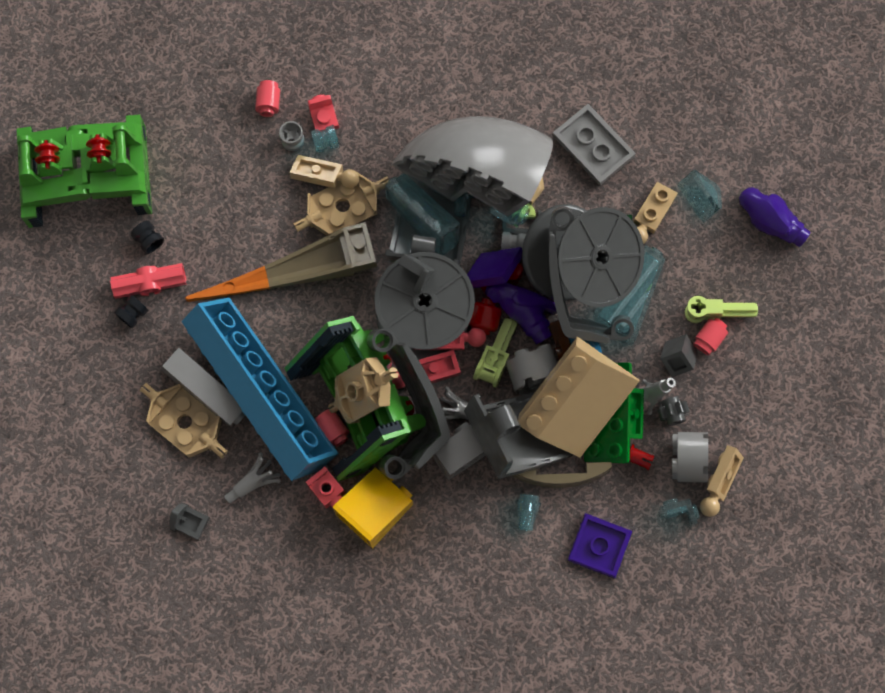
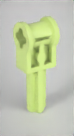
[685,296,758,323]
[473,318,517,388]

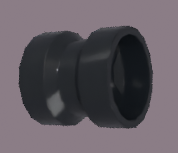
[131,220,164,254]
[114,295,149,329]

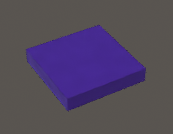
[467,247,523,288]
[567,513,632,579]

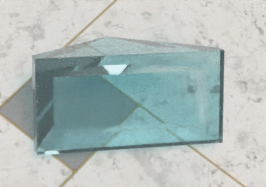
[677,170,722,223]

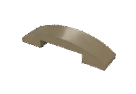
[513,462,612,488]

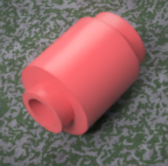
[255,80,280,117]
[693,318,728,355]
[315,409,350,447]

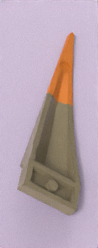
[185,222,377,302]

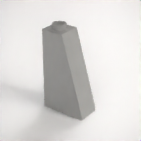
[160,348,245,426]

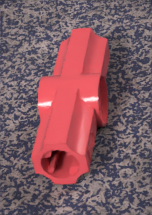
[110,263,187,299]

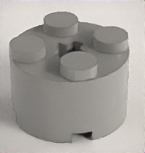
[506,344,557,395]
[672,432,708,483]

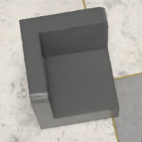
[660,334,698,377]

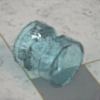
[311,125,340,153]

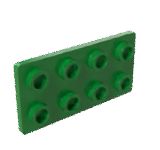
[584,362,644,464]

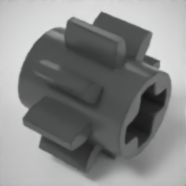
[657,396,690,426]

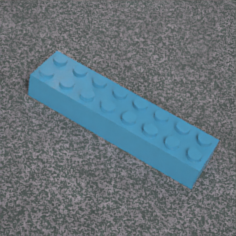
[181,298,339,481]

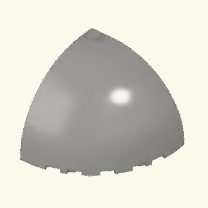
[391,116,553,217]

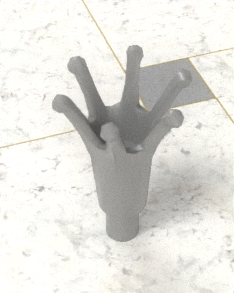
[638,378,676,415]
[440,387,468,420]
[224,452,281,504]

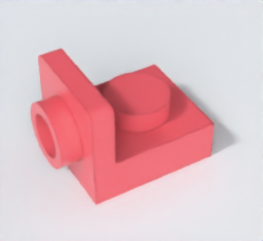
[308,95,339,134]

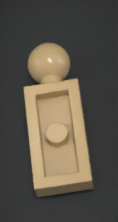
[290,155,359,189]
[633,182,678,244]
[700,445,744,517]

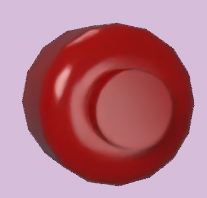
[468,298,502,335]

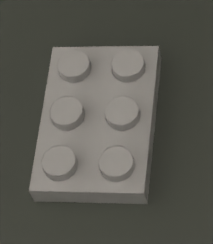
[552,104,636,186]

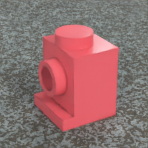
[306,467,345,509]

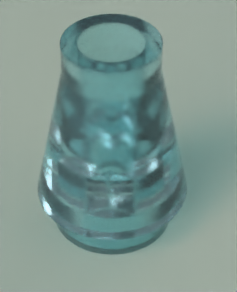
[517,494,541,531]

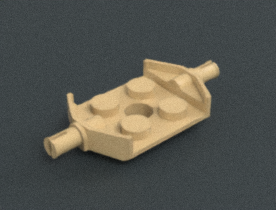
[293,170,391,236]
[328,357,399,424]
[140,383,228,459]

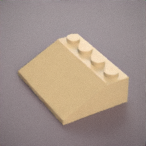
[518,337,640,457]

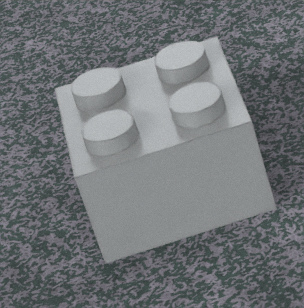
[432,422,486,481]

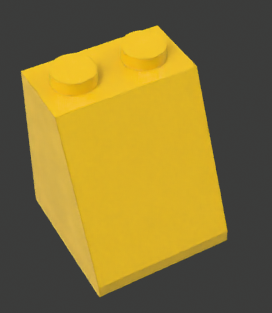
[332,467,413,549]

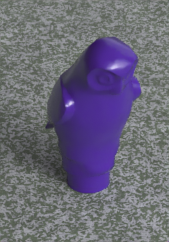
[739,187,810,247]
[485,282,557,345]

